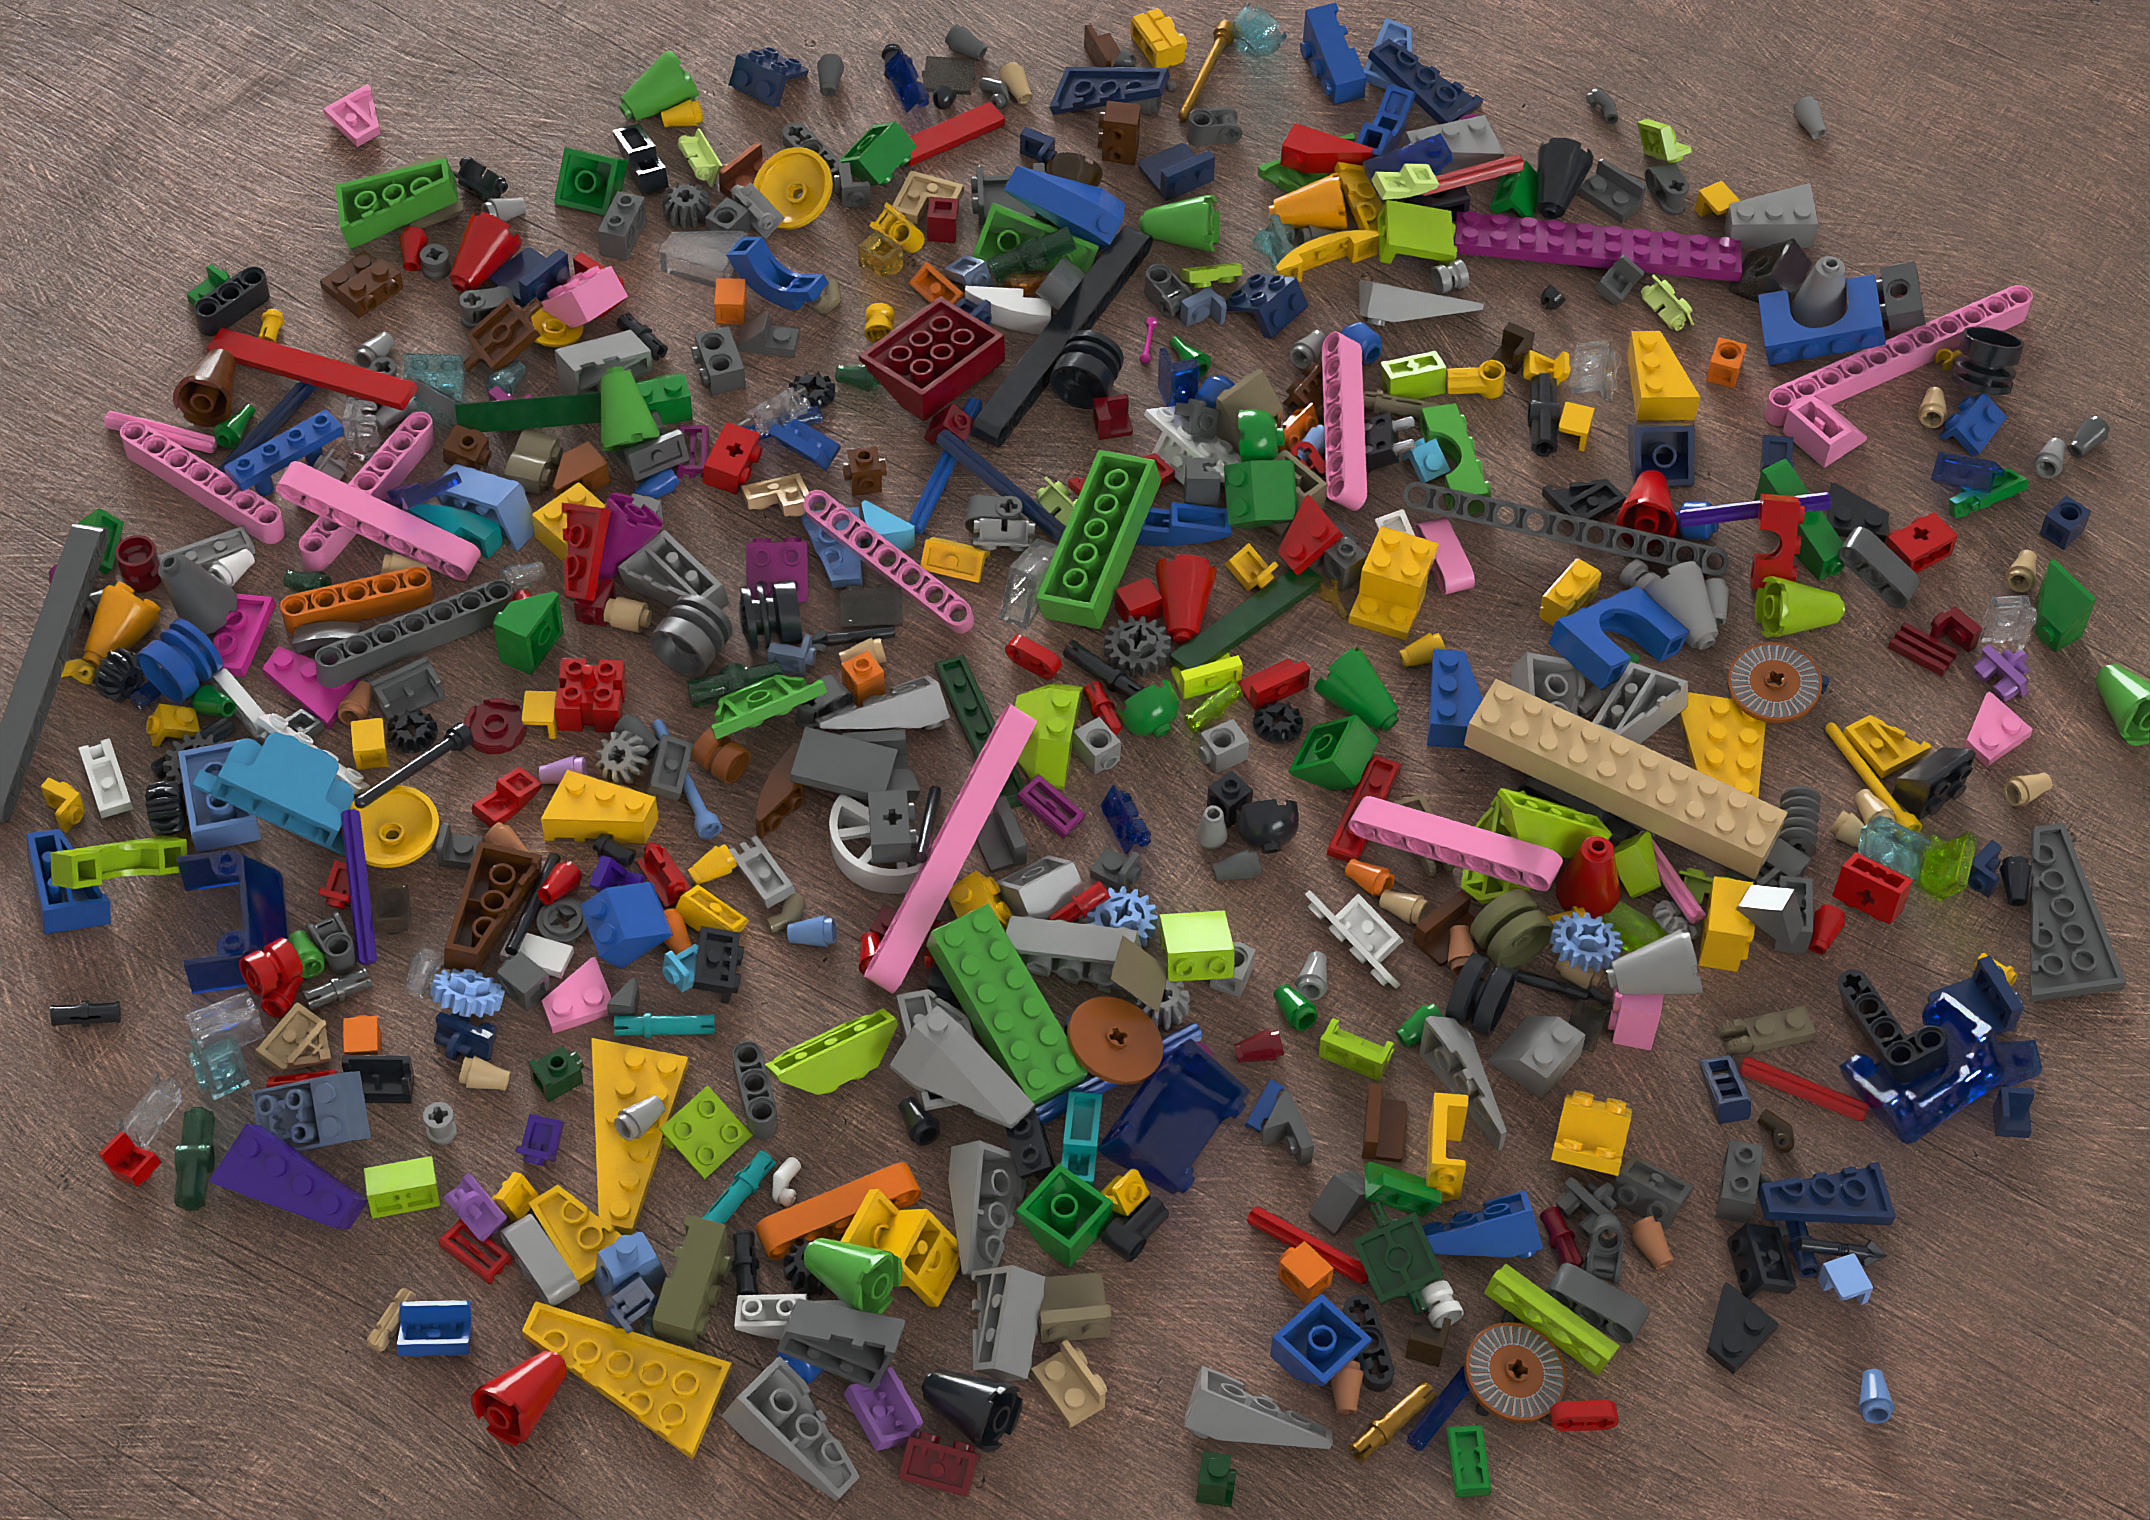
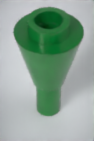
[1169,336,1211,379]
[213,404,255,449]

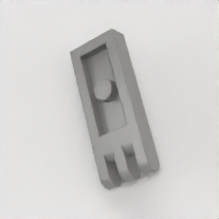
[729,836,796,909]

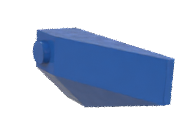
[1003,166,1125,252]

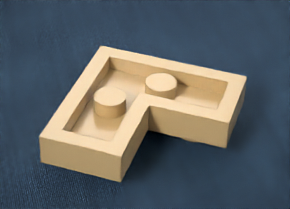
[892,170,964,224]
[741,473,814,517]

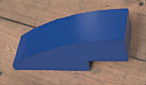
[1136,502,1231,546]

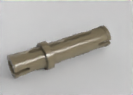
[1363,390,1438,418]

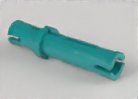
[614,1012,715,1038]
[702,1150,776,1224]

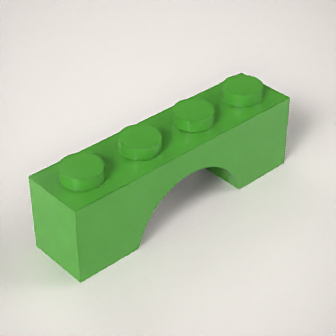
[1419,403,1491,514]

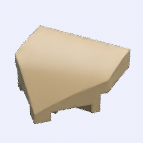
[255,1002,331,1072]

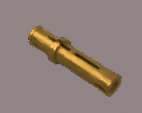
[1347,1380,1437,1463]

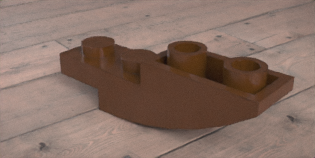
[755,729,834,839]

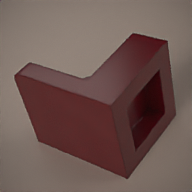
[927,196,959,243]
[1092,394,1133,440]

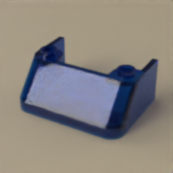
[177,850,289,994]

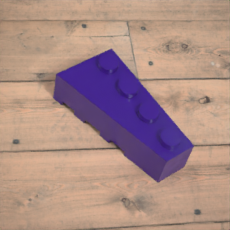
[208,1124,368,1229]

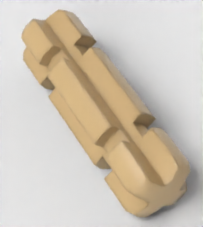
[367,1288,417,1352]

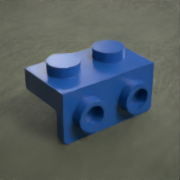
[1939,393,2007,457]
[397,1301,473,1357]

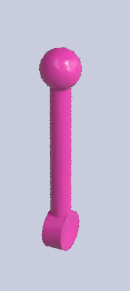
[1139,316,1157,364]

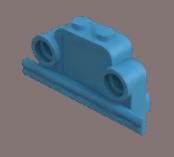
[192,732,354,856]

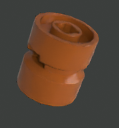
[691,728,751,785]

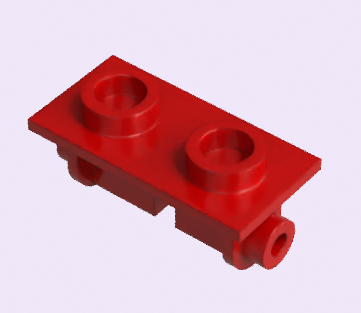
[636,842,691,908]

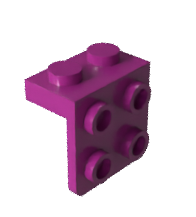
[746,537,809,603]

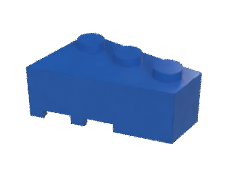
[1427,649,1483,750]

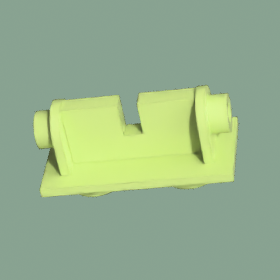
[678,129,722,187]
[1641,274,1694,331]
[1035,476,1078,526]

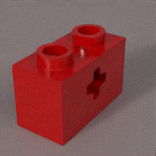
[703,422,763,495]
[1886,512,1958,574]
[1832,852,1914,924]

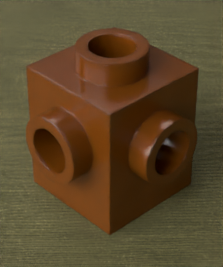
[442,424,492,471]
[842,446,887,496]

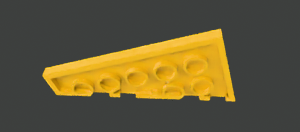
[1679,692,1766,798]
[591,1038,689,1235]
[522,1301,732,1460]

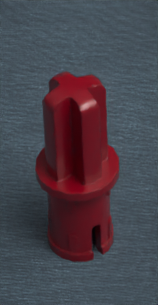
[1539,1206,1584,1268]

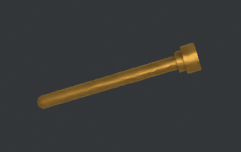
[1178,21,1238,121]

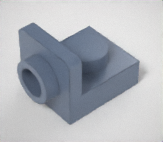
[944,255,993,287]
[1180,286,1227,327]
[767,634,817,677]

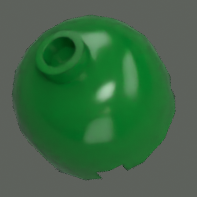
[1238,409,1285,462]
[1115,680,1179,739]

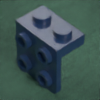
[728,47,809,107]
[1138,143,1215,201]
[490,248,570,306]
[1225,273,1308,338]
[1927,955,2024,1047]

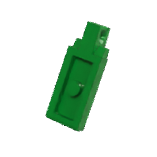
[1948,468,2028,519]

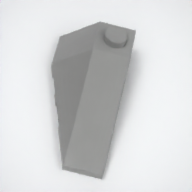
[1359,279,1484,326]
[1511,652,1585,716]
[890,1006,1035,1129]
[1419,1016,1507,1151]
[948,1140,1027,1277]
[721,1356,860,1501]
[1184,1365,1333,1449]

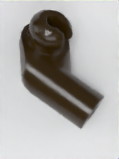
[1757,1109,1795,1153]

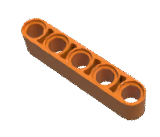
[280,566,434,634]
[755,1162,922,1261]

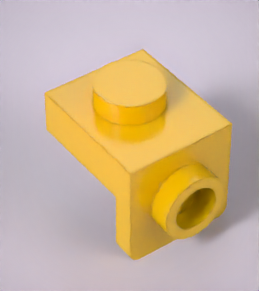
[1523,350,1571,386]
[1225,543,1279,591]
[146,703,200,747]
[41,777,85,833]
[1100,1169,1150,1216]

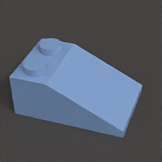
[178,740,261,852]

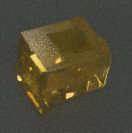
[858,230,904,278]

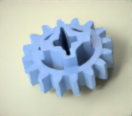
[1087,886,1158,947]
[1549,912,1623,973]
[430,969,505,1017]

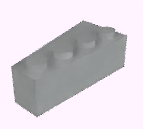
[1006,916,1142,1000]

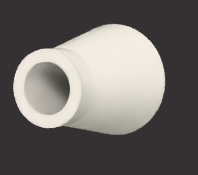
[208,549,255,587]

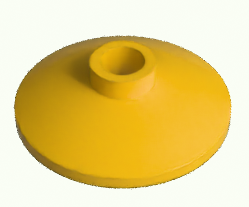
[531,308,584,347]

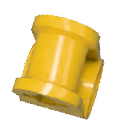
[869,202,925,253]

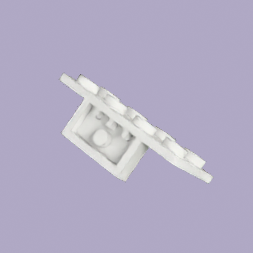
[1144,406,1241,485]

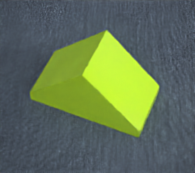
[1614,830,1661,899]

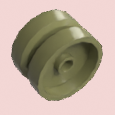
[1470,889,1554,969]

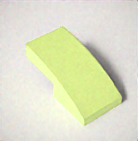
[1371,164,1439,200]

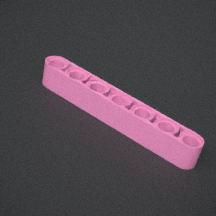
[1322,331,1367,511]
[299,412,435,572]
[120,421,285,544]
[276,461,481,581]
[803,490,975,634]
[1348,796,1563,891]

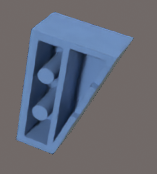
[432,464,535,551]

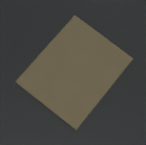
[1110,935,1168,1013]

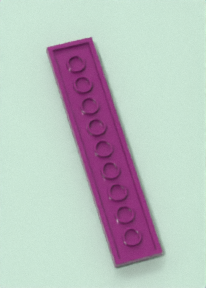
[1454,211,1742,282]

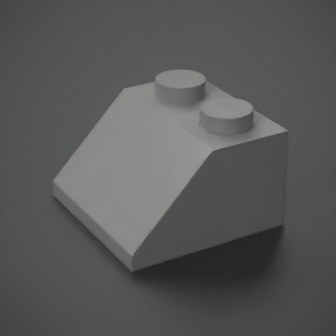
[996,855,1085,920]
[1488,1016,1585,1099]

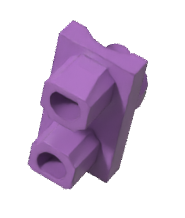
[1973,644,2030,702]
[443,1173,507,1242]

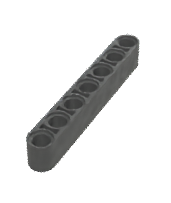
[315,580,513,688]

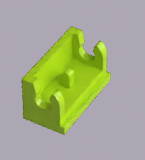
[1380,351,1446,399]
[1318,1018,1394,1081]
[364,1156,441,1219]

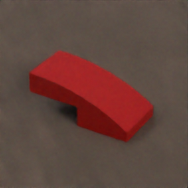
[472,766,542,828]

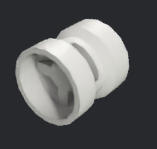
[1420,1280,1464,1329]

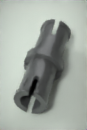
[302,968,372,1011]

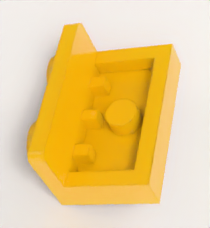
[947,870,1013,931]

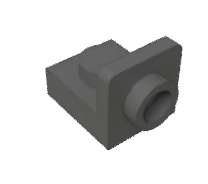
[432,823,484,870]
[1090,847,1142,892]

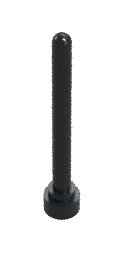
[355,723,473,809]

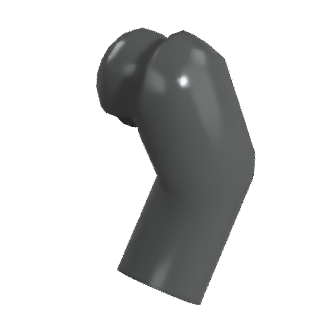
[979,77,1010,109]
[1586,88,1618,124]

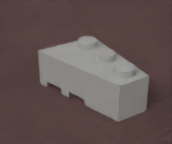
[1724,183,1818,248]
[555,330,653,395]
[1592,662,1688,744]

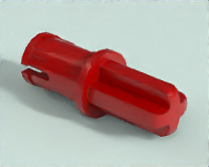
[1083,681,1122,736]
[1048,881,1111,923]

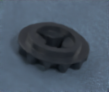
[788,371,836,411]
[1253,699,1303,744]
[387,709,438,753]

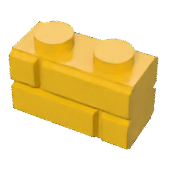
[1130,8,1187,68]
[1539,559,1602,626]

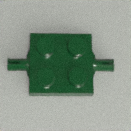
[1352,1202,1445,1315]

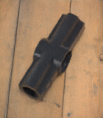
[1528,373,1560,457]

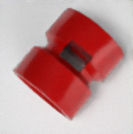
[239,937,303,997]

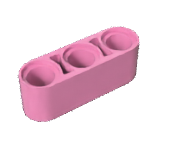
[1415,517,1475,595]

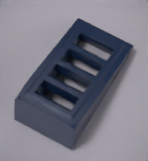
[1699,1055,1751,1124]

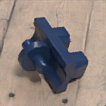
[434,1012,497,1062]

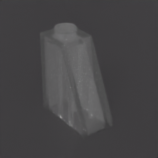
[657,230,747,288]
[999,538,1058,630]

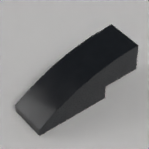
[613,123,669,195]

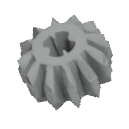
[595,730,650,785]
[1135,978,1190,1031]

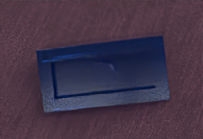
[1158,347,1200,407]
[1931,451,2005,493]

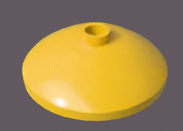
[753,147,833,230]
[341,785,440,868]

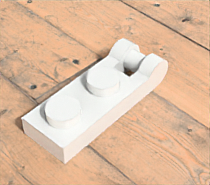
[78,738,133,819]

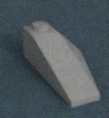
[815,675,950,730]

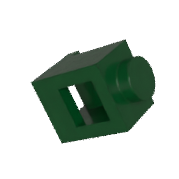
[528,1046,584,1103]
[1196,1451,1237,1507]

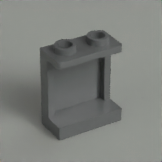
[971,163,1047,226]
[608,410,690,482]

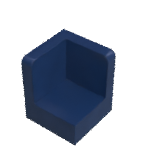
[1993,1087,2035,1138]

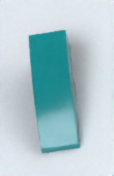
[406,504,503,559]
[1061,1091,1102,1188]

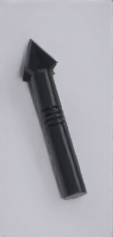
[812,625,895,653]
[1516,969,1612,1010]
[1795,1237,1887,1266]

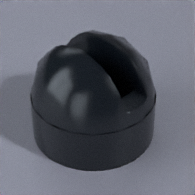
[932,85,957,109]
[1540,284,1566,310]

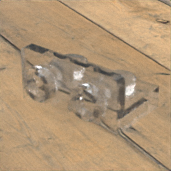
[1569,339,1621,401]
[1979,595,2037,653]

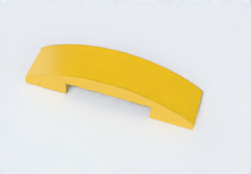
[1275,230,1380,282]

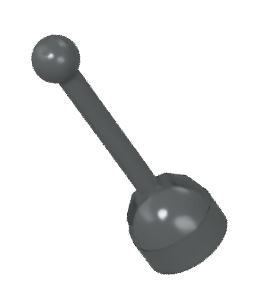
[1113,48,1177,92]

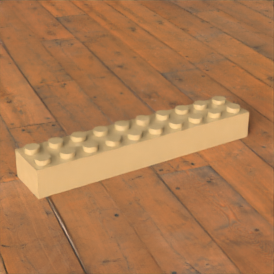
[1464,679,1788,880]

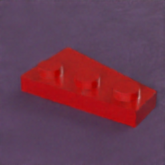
[561,502,611,601]

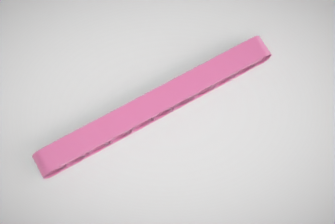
[1765,285,2033,426]
[864,704,1037,994]

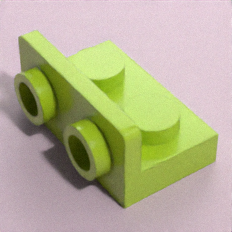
[1637,118,1692,163]

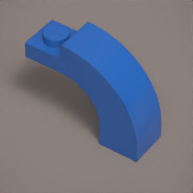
[1356,83,1416,162]
[726,237,829,310]

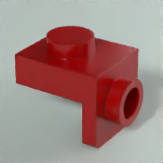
[318,860,368,910]
[99,1132,162,1187]

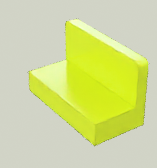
[1171,653,1243,700]

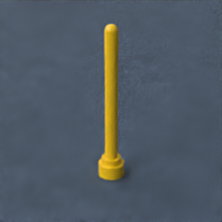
[1825,722,1922,841]

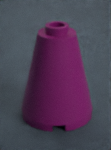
[598,493,663,580]

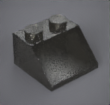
[1728,238,1812,303]

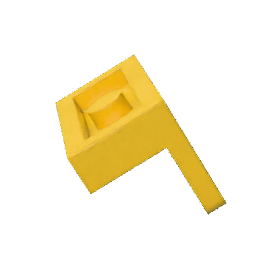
[920,537,991,583]

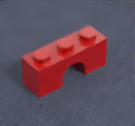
[1749,493,1805,590]

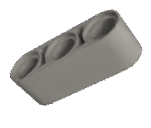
[499,1214,580,1307]

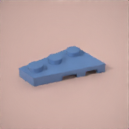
[1364,18,1412,89]
[800,507,863,588]

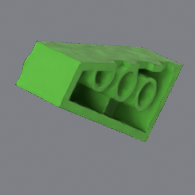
[335,158,459,250]

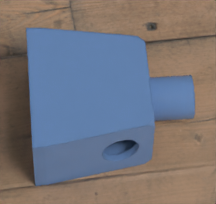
[594,1232,669,1302]

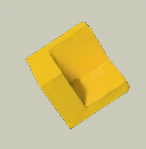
[1695,181,1740,217]
[1558,402,1595,452]
[522,691,557,739]
[351,718,389,770]

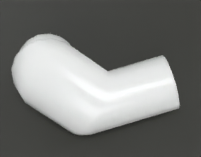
[772,1157,801,1207]

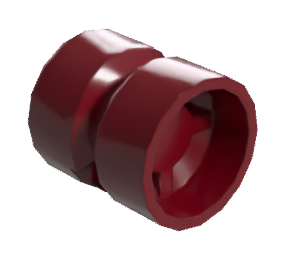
[115,535,162,593]

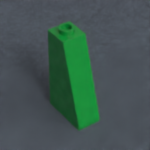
[1754,459,1844,581]

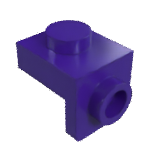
[589,856,645,893]
[515,1114,565,1166]

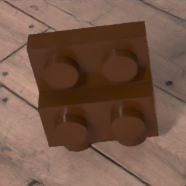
[320,250,403,318]

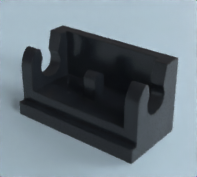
[342,1055,414,1104]

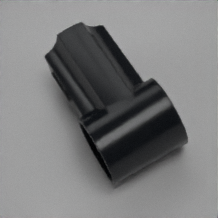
[1101,1196,1169,1262]

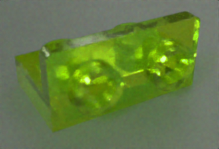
[1917,831,1978,901]
[1602,901,1669,953]

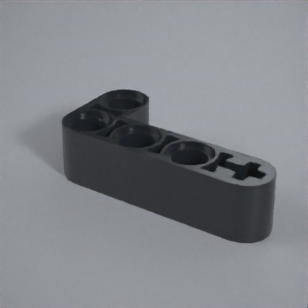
[1838,969,1949,1083]

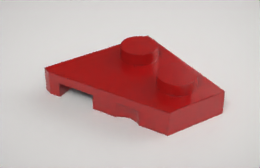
[1277,494,1344,576]

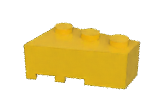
[1627,331,1700,421]
[541,770,658,844]

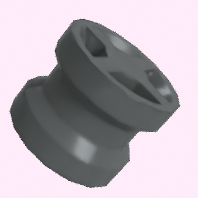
[420,244,451,281]

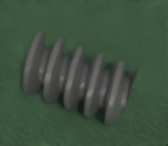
[1777,786,1821,857]

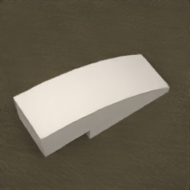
[965,286,1052,335]

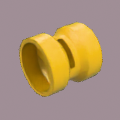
[865,303,894,343]

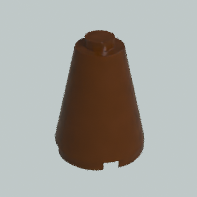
[173,349,236,427]

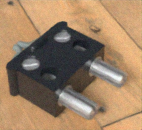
[1364,413,1416,473]

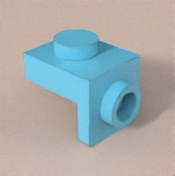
[1401,438,1451,483]
[662,944,697,993]

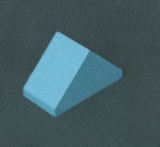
[861,500,915,551]

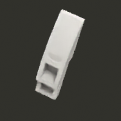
[734,1294,851,1340]

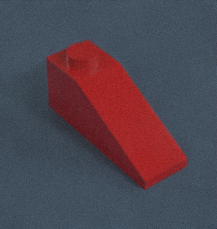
[1280,123,1373,173]

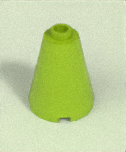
[1755,576,1845,638]

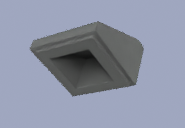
[607,978,640,1022]

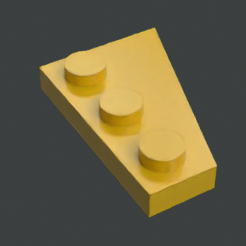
[1334,162,1393,232]
[528,1185,622,1286]

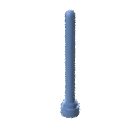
[652,719,722,840]

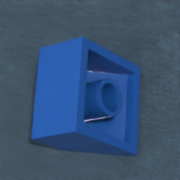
[580,882,673,970]
[1270,1293,1372,1386]

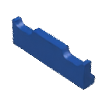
[1244,1079,1285,1133]

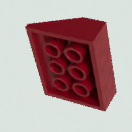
[858,296,1005,421]

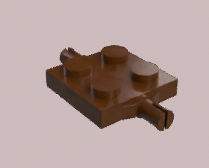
[461,297,544,374]

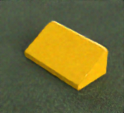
[675,885,749,933]

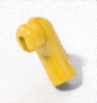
[61,659,97,684]

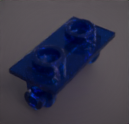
[884,50,930,112]
[1100,785,1151,854]

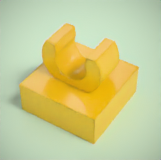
[492,1172,539,1221]

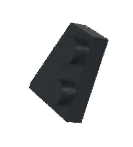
[1826,483,1889,543]

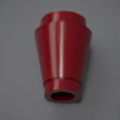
[1234,1028,1284,1063]

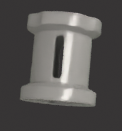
[423,1102,457,1145]

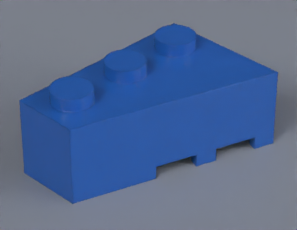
[1300,2,1367,105]
[26,829,111,934]

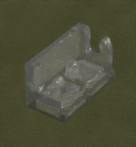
[342,397,384,461]
[184,991,266,1061]
[113,1072,183,1149]

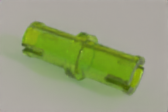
[1184,681,1243,733]

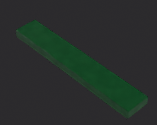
[455,392,601,433]
[1170,567,1323,671]
[935,654,1025,809]

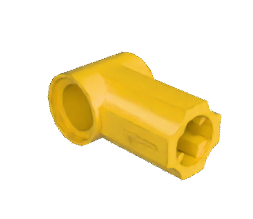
[1446,360,1505,399]

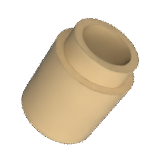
[604,597,652,633]
[1555,960,1607,990]

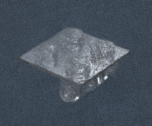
[738,387,810,435]

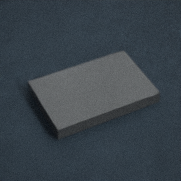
[790,727,898,800]

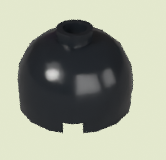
[1234,799,1299,854]

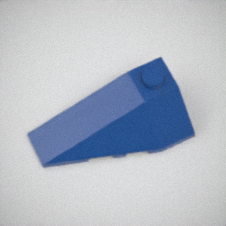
[1422,1190,1543,1258]

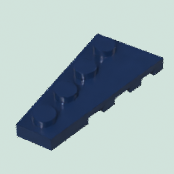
[1368,39,1484,125]
[1049,67,1170,115]
[1757,1162,1896,1225]

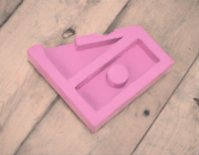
[323,84,380,147]
[1965,691,2033,767]
[541,957,611,1034]

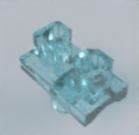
[1252,214,1300,271]

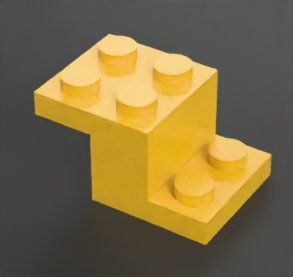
[1348,526,1439,641]
[1551,1090,1632,1176]
[841,1189,961,1307]

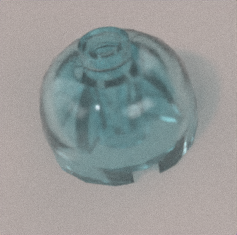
[1232,3,1287,57]

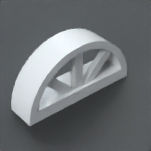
[829,794,932,894]

